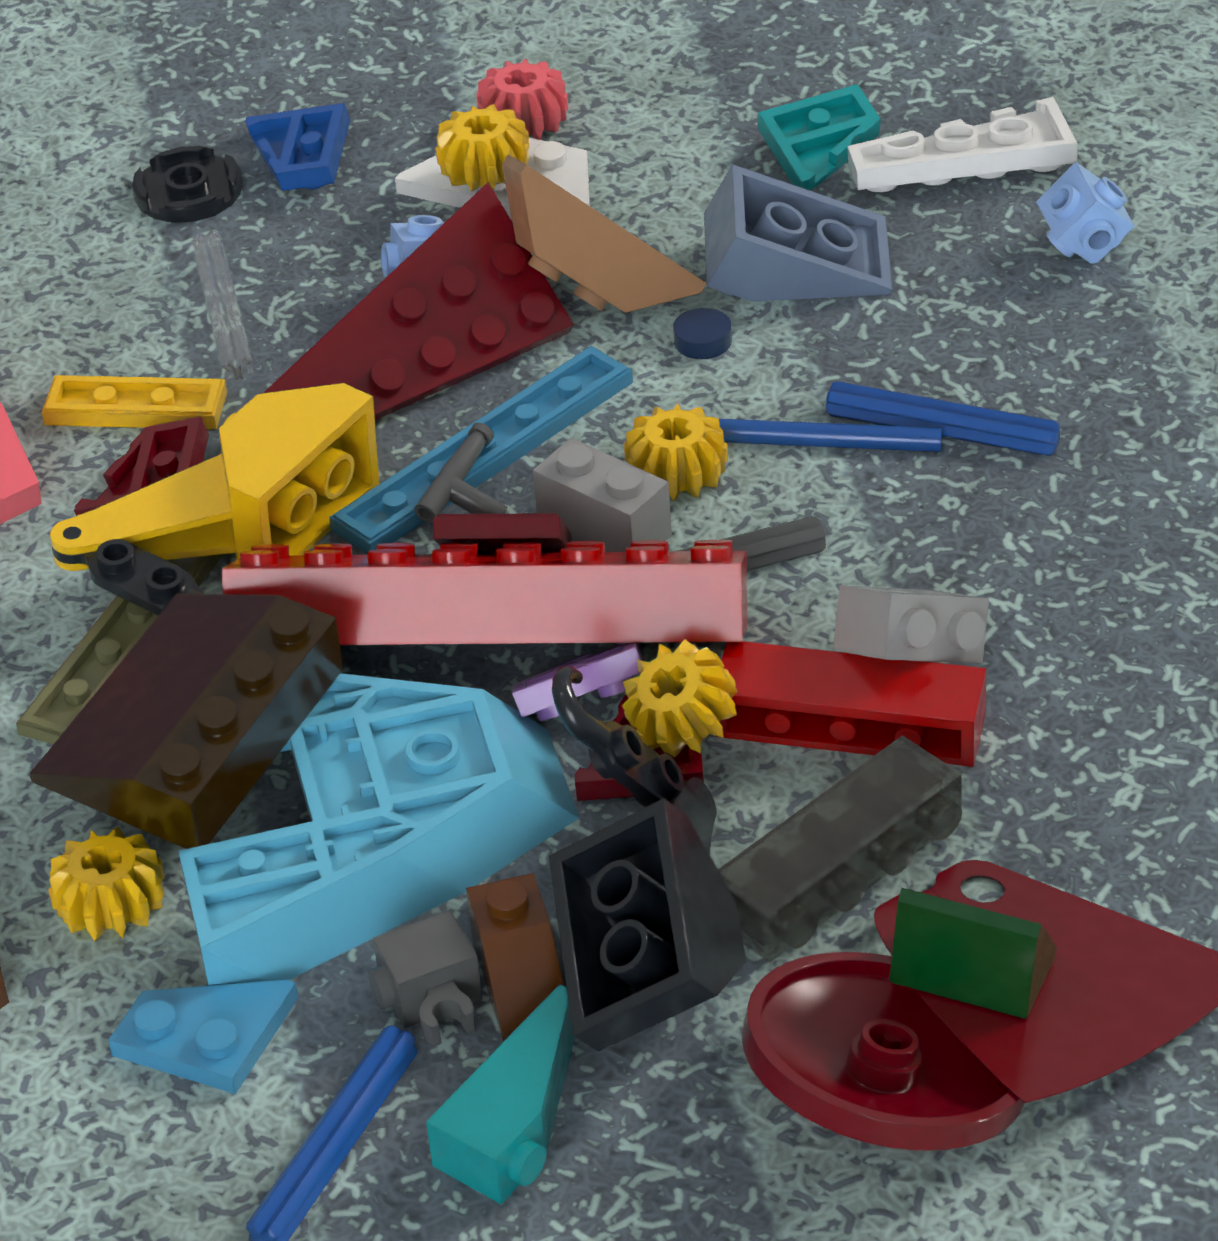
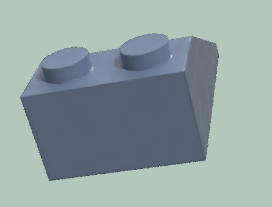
[704,164,892,301]

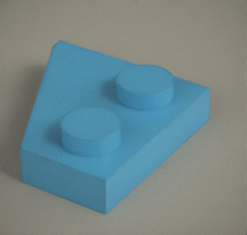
[108,980,298,1094]

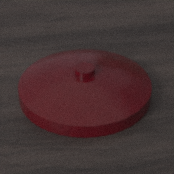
[742,952,1025,1151]

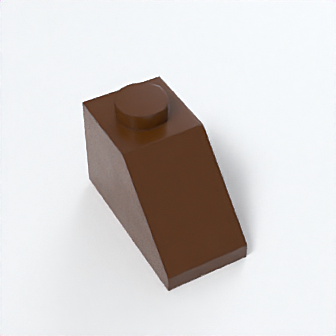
[466,873,564,1041]

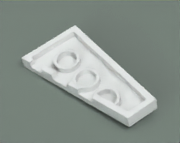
[847,97,1078,192]

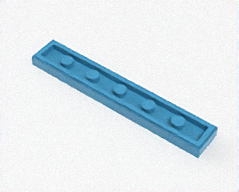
[329,346,633,554]

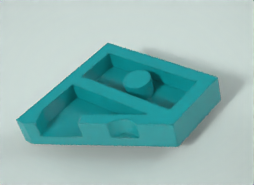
[757,84,881,191]

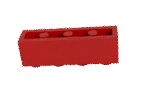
[714,641,986,767]

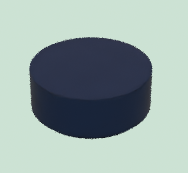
[673,308,732,359]

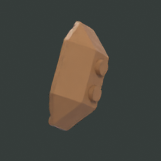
[502,155,707,313]

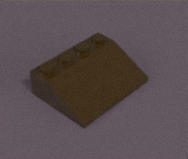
[29,594,343,849]

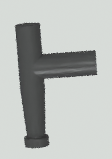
[414,423,508,523]

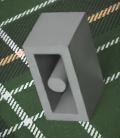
[533,438,672,552]
[833,585,989,663]

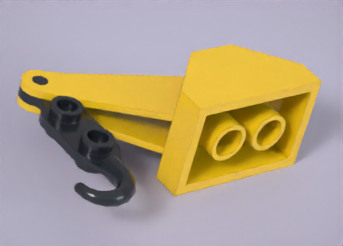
[50,383,380,616]

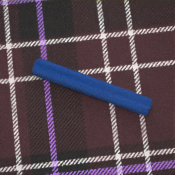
[826,381,1060,456]
[246,1025,417,1241]

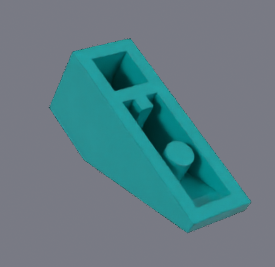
[426,984,575,1204]

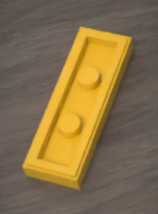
[42,375,227,429]

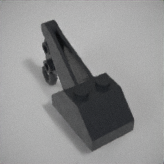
[549,666,746,1052]

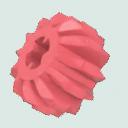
[476,58,569,140]

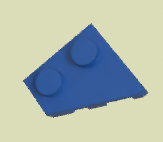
[245,103,351,191]

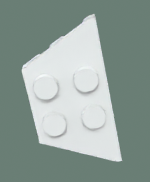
[395,138,590,220]

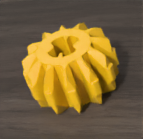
[435,104,530,192]
[624,403,728,502]
[622,639,738,758]
[48,826,165,941]

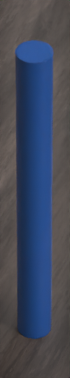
[719,418,943,452]

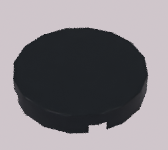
[132,146,242,223]

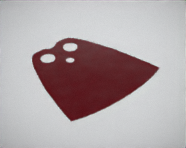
[874,860,1218,1103]

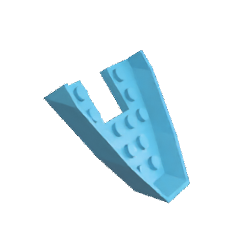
[179,673,579,986]

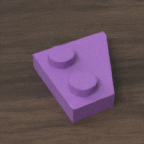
[512,642,645,721]

